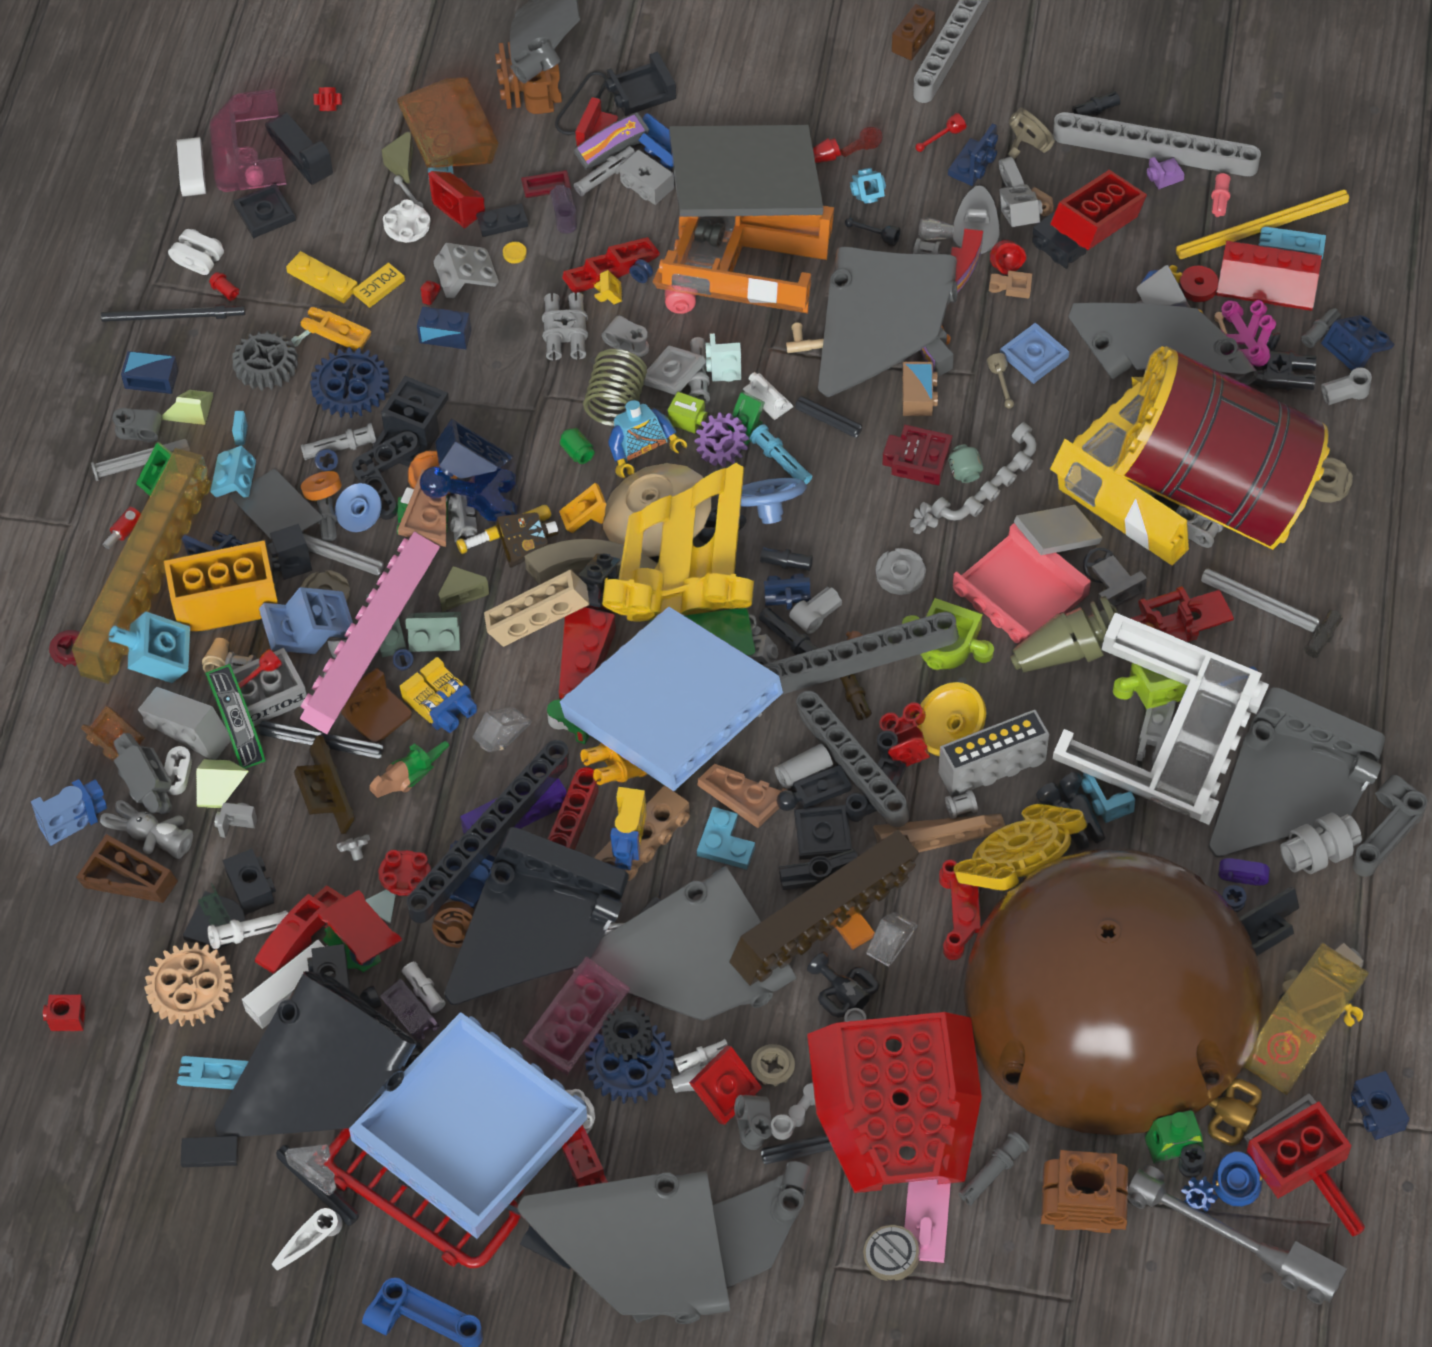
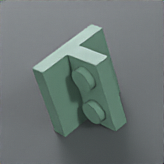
[406,612,461,652]

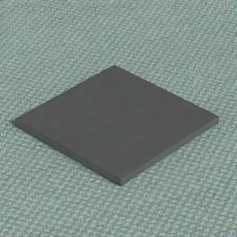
[669,125,823,217]

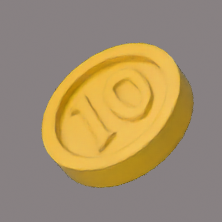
[503,242,527,263]

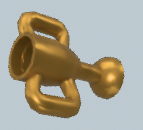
[1208,1078,1262,1146]

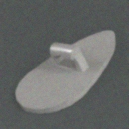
[952,185,999,254]

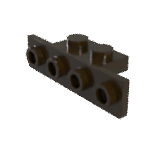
[294,735,354,834]

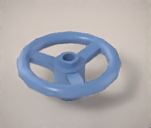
[741,478,807,524]

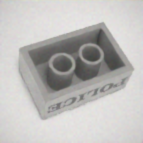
[233,648,307,726]

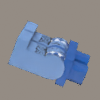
[31,779,107,846]

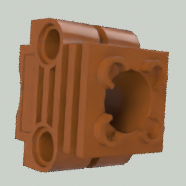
[495,42,562,114]
[1041,1150,1128,1233]

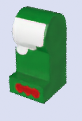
[547,700,590,745]

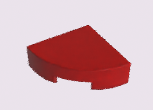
[420,280,441,306]

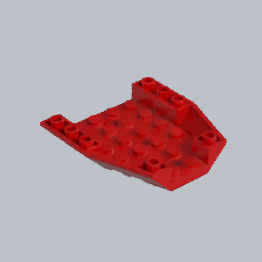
[807,1012,982,1193]

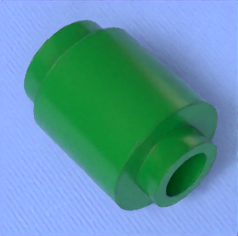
[559,428,595,464]

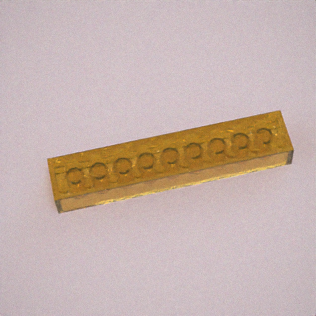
[72,448,211,684]

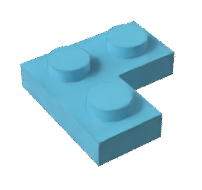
[697,807,755,870]

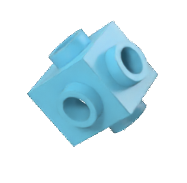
[850,168,886,204]

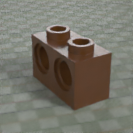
[892,4,935,61]

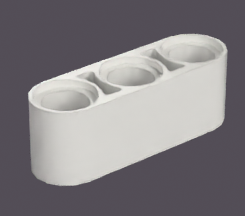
[177,137,206,197]

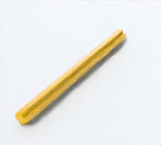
[1175,189,1349,259]

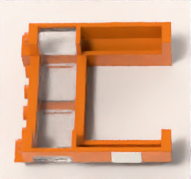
[653,206,834,314]

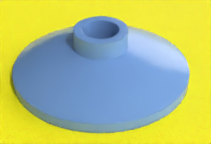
[335,483,382,532]

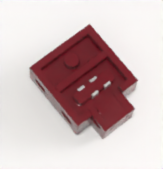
[882,424,952,486]

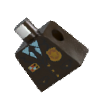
[495,512,558,568]

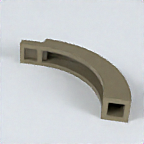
[524,539,657,585]

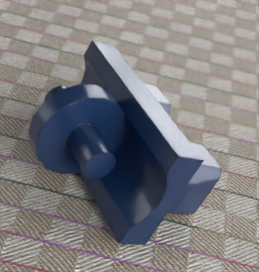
[764,574,811,610]

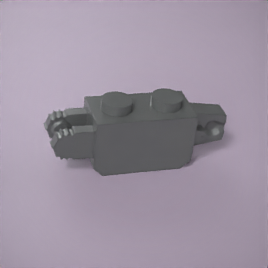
[114,733,172,815]

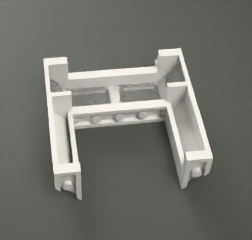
[1052,613,1269,825]

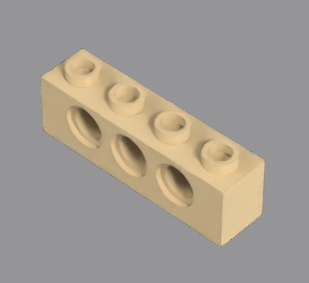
[484,570,590,647]

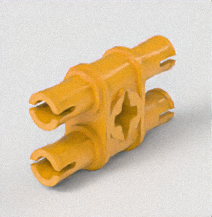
[580,743,647,785]

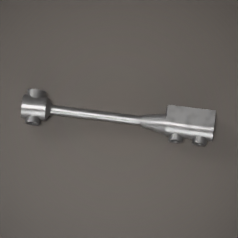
[1128,1165,1347,1304]

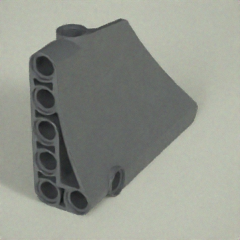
[818,247,958,397]
[574,866,797,1020]
[518,1170,730,1324]

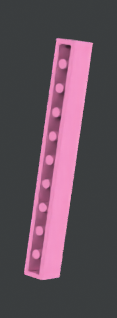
[300,532,440,734]

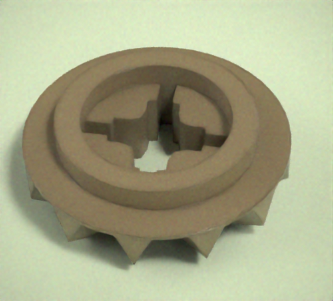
[751,1044,795,1087]

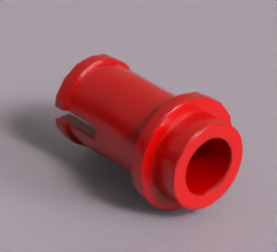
[209,272,240,301]

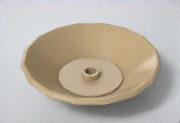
[603,463,711,558]

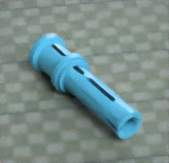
[750,424,812,485]

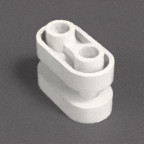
[168,229,224,275]

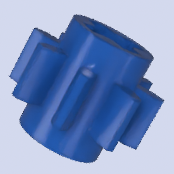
[1181,1176,1218,1212]

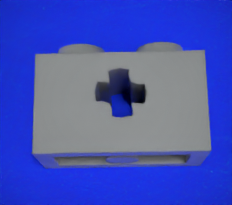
[620,150,674,205]

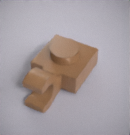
[989,271,1032,298]

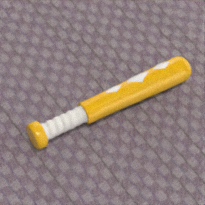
[456,505,551,554]

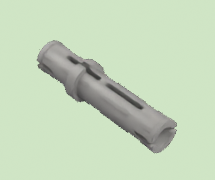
[573,146,635,196]

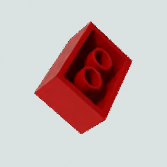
[1246,1101,1352,1199]

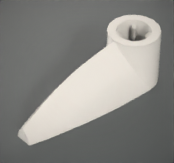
[272,1208,343,1270]

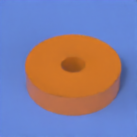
[301,471,342,500]

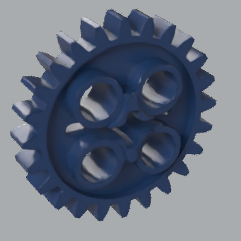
[310,347,390,418]
[585,1025,674,1104]

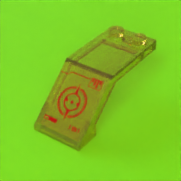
[1243,943,1369,1095]

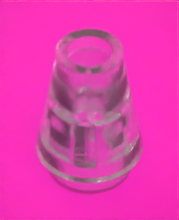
[918,217,954,240]

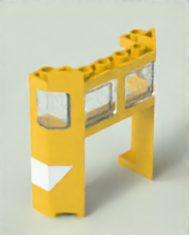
[1050,377,1189,565]

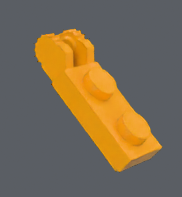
[301,307,371,351]

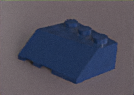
[435,418,513,479]

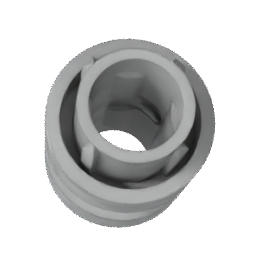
[1281,812,1362,874]

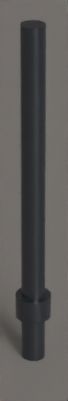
[101,304,246,322]

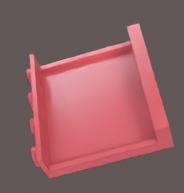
[953,523,1091,644]

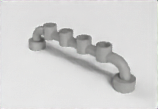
[930,422,1037,521]
[771,1008,866,1140]

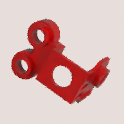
[879,703,930,767]

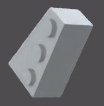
[138,687,231,760]

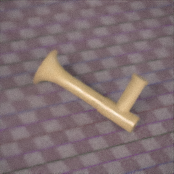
[786,323,824,353]

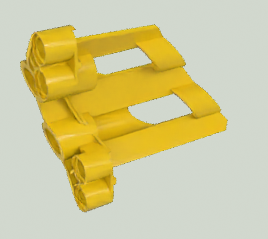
[602,463,754,622]

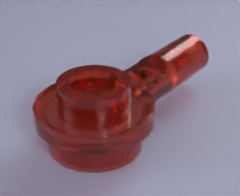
[840,127,883,157]

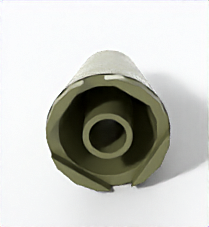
[1010,612,1085,673]

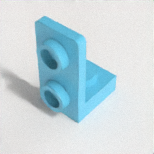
[1081,772,1135,823]

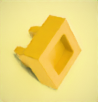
[594,270,622,305]

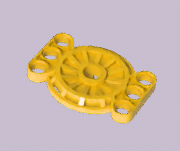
[954,804,1087,890]

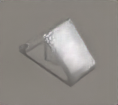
[866,912,918,967]

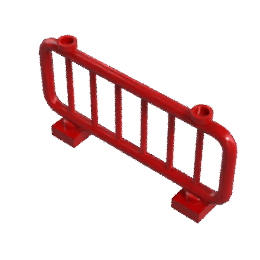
[323,1107,524,1268]

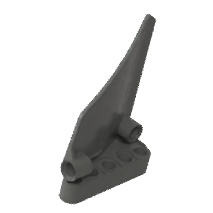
[1208,687,1386,857]

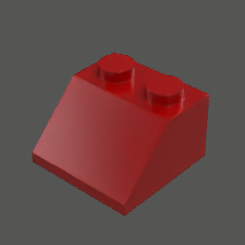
[428,171,485,229]

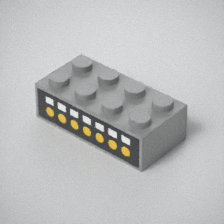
[938,710,1049,797]

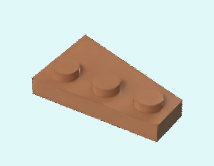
[398,470,446,547]
[697,764,790,828]

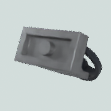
[1083,548,1147,611]

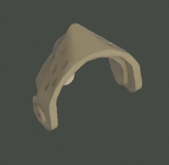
[1008,107,1055,160]

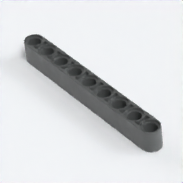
[763,612,959,695]

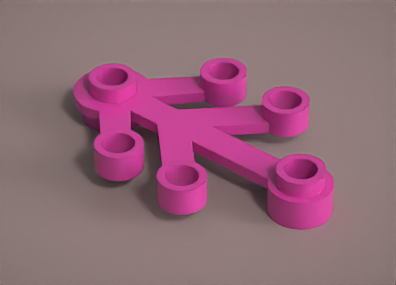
[1221,300,1276,367]

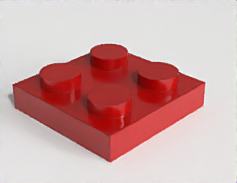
[689,1046,762,1125]

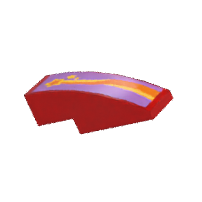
[951,228,983,292]

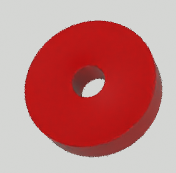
[1179,266,1219,302]

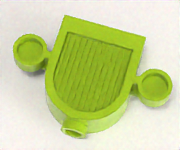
[902,598,994,670]
[1113,663,1187,709]

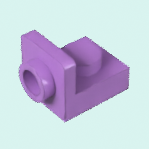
[1147,157,1185,189]

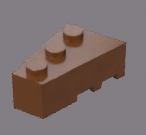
[76,834,178,903]

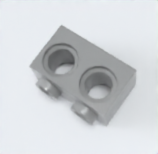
[999,184,1043,227]

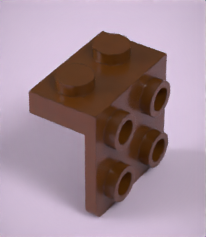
[341,668,412,743]

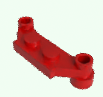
[939,860,981,960]

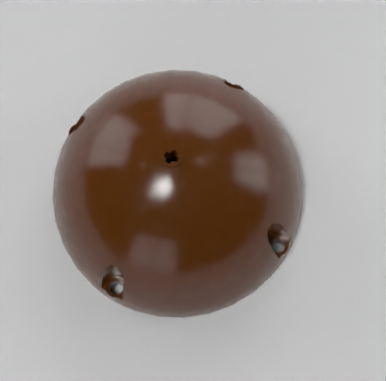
[964,848,1263,1135]

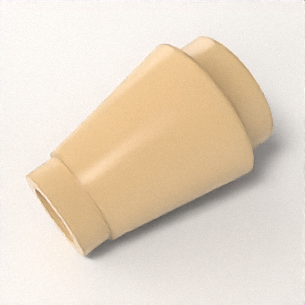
[202,638,229,672]

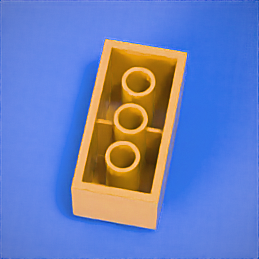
[164,540,278,631]

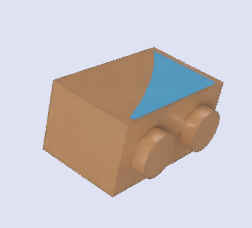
[902,362,938,416]

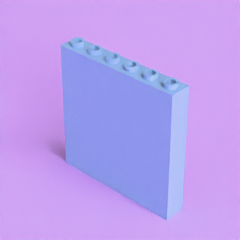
[560,607,783,791]
[349,1012,587,1239]

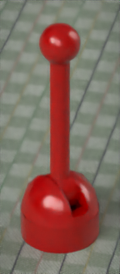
[915,113,967,152]
[238,649,282,689]

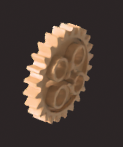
[145,943,234,1027]

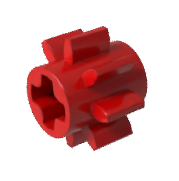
[313,87,342,111]

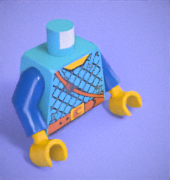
[608,400,687,478]

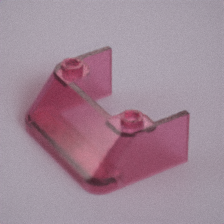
[210,89,286,192]

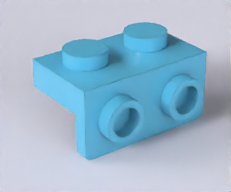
[210,446,256,498]

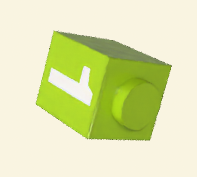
[668,392,707,434]

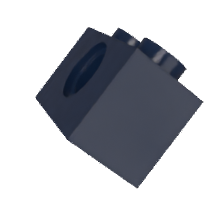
[1351,1071,1410,1140]

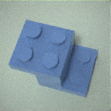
[259,587,353,654]

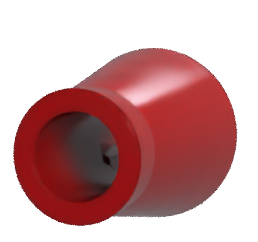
[813,138,841,163]

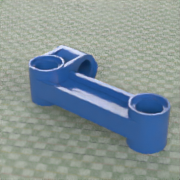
[362,1277,483,1347]

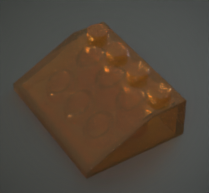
[397,77,499,168]

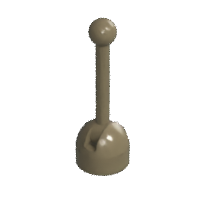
[987,353,1014,409]

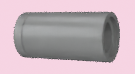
[774,744,833,790]

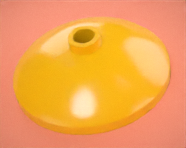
[915,682,986,756]

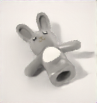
[100,800,193,859]

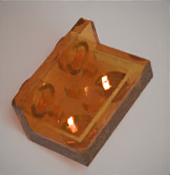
[81,706,145,761]

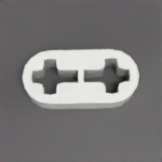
[164,746,192,795]

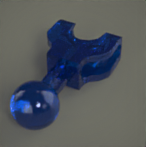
[419,466,518,522]

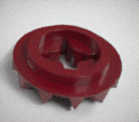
[49,630,90,667]

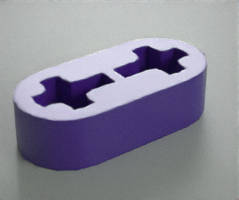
[1218,858,1270,886]

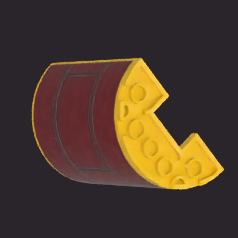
[1113,346,1330,550]

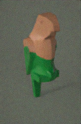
[369,741,449,798]

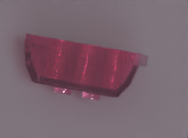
[522,957,630,1075]

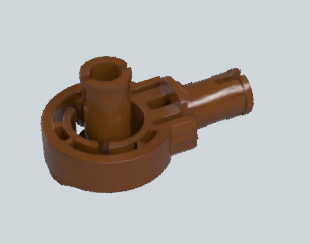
[432,901,475,948]

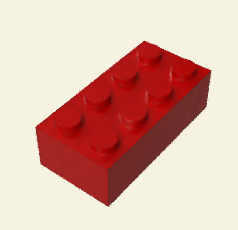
[1050,170,1147,250]

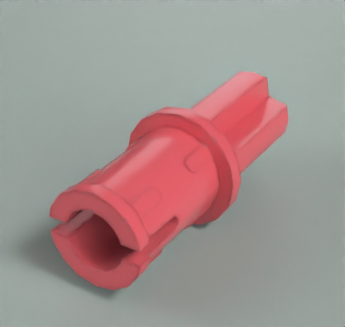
[1211,173,1231,217]

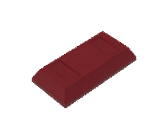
[521,170,571,198]

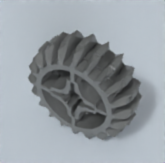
[232,330,298,391]

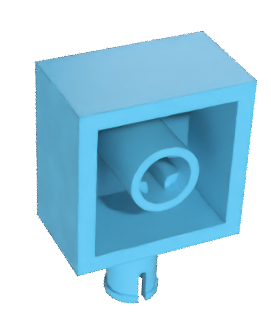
[109,612,190,683]

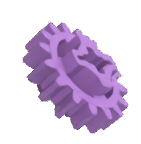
[695,412,749,467]

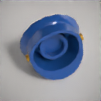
[1212,1151,1262,1207]

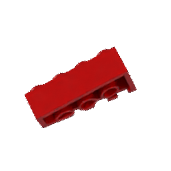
[559,607,616,700]

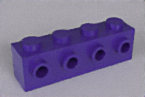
[460,775,566,849]

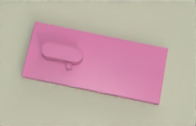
[905,1179,951,1263]

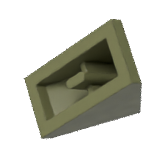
[382,132,413,183]
[438,566,489,612]

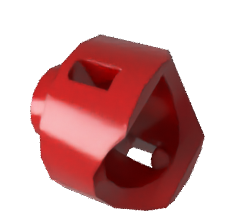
[990,240,1026,275]

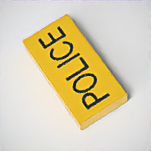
[353,263,405,308]

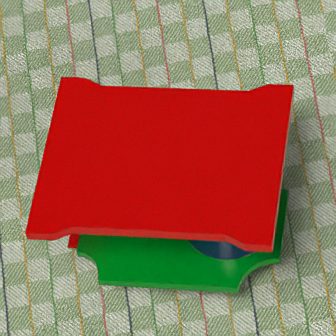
[317,890,402,973]

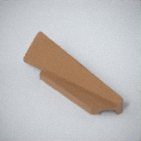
[873,814,1005,852]

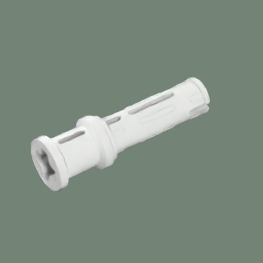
[208,910,288,949]

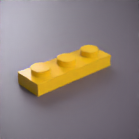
[286,251,358,303]

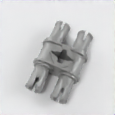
[542,292,588,360]

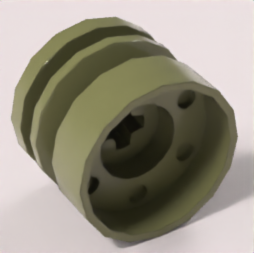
[1066,596,1118,663]

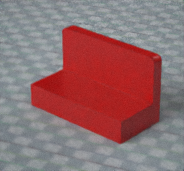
[575,97,618,146]

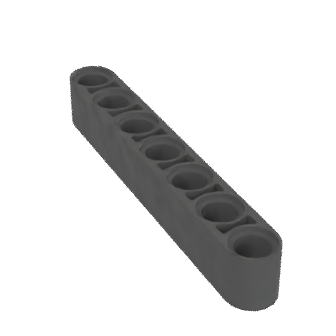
[796,691,909,827]

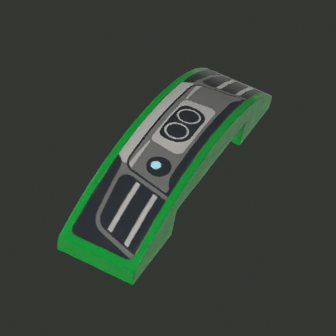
[205,664,266,769]

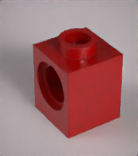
[43,995,86,1031]

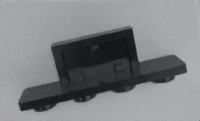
[1239,887,1299,956]

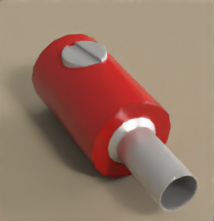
[103,507,143,550]

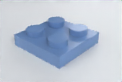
[1000,323,1069,384]

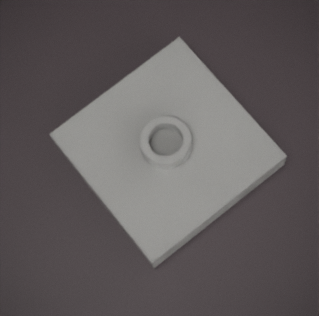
[644,345,706,395]

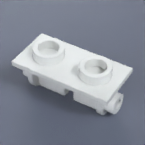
[743,372,793,420]

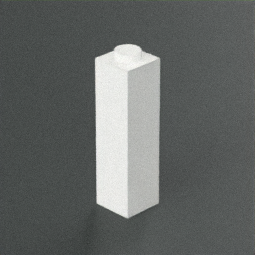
[242,940,334,1029]

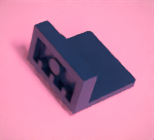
[948,123,998,186]
[1321,315,1395,370]
[431,840,498,908]

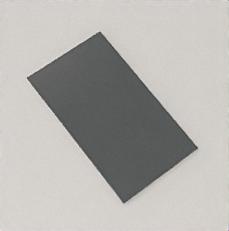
[229,468,324,539]

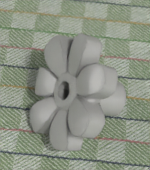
[337,834,370,861]

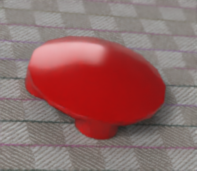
[378,850,431,896]

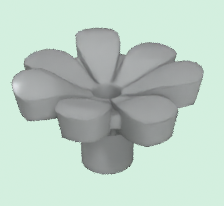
[910,502,938,534]

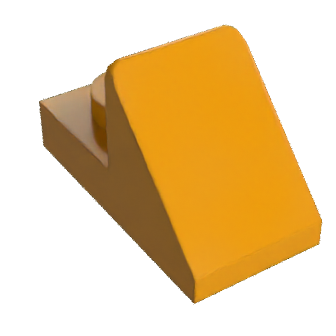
[559,483,606,533]

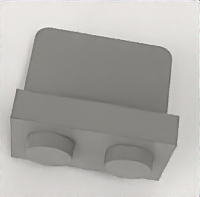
[433,243,499,298]

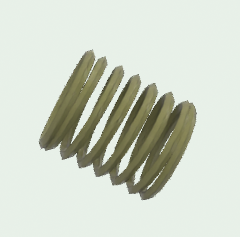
[583,349,647,426]

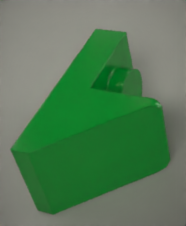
[728,392,765,446]

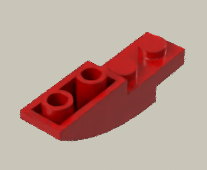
[255,885,345,974]

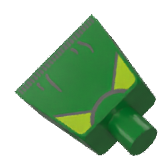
[1145,1110,1204,1164]

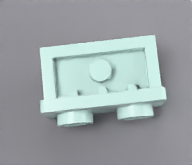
[705,333,741,382]

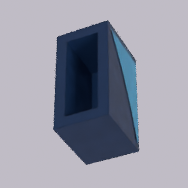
[417,306,472,350]
[121,351,179,394]

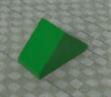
[136,443,181,498]

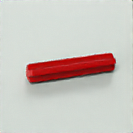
[1312,1171,1365,1236]

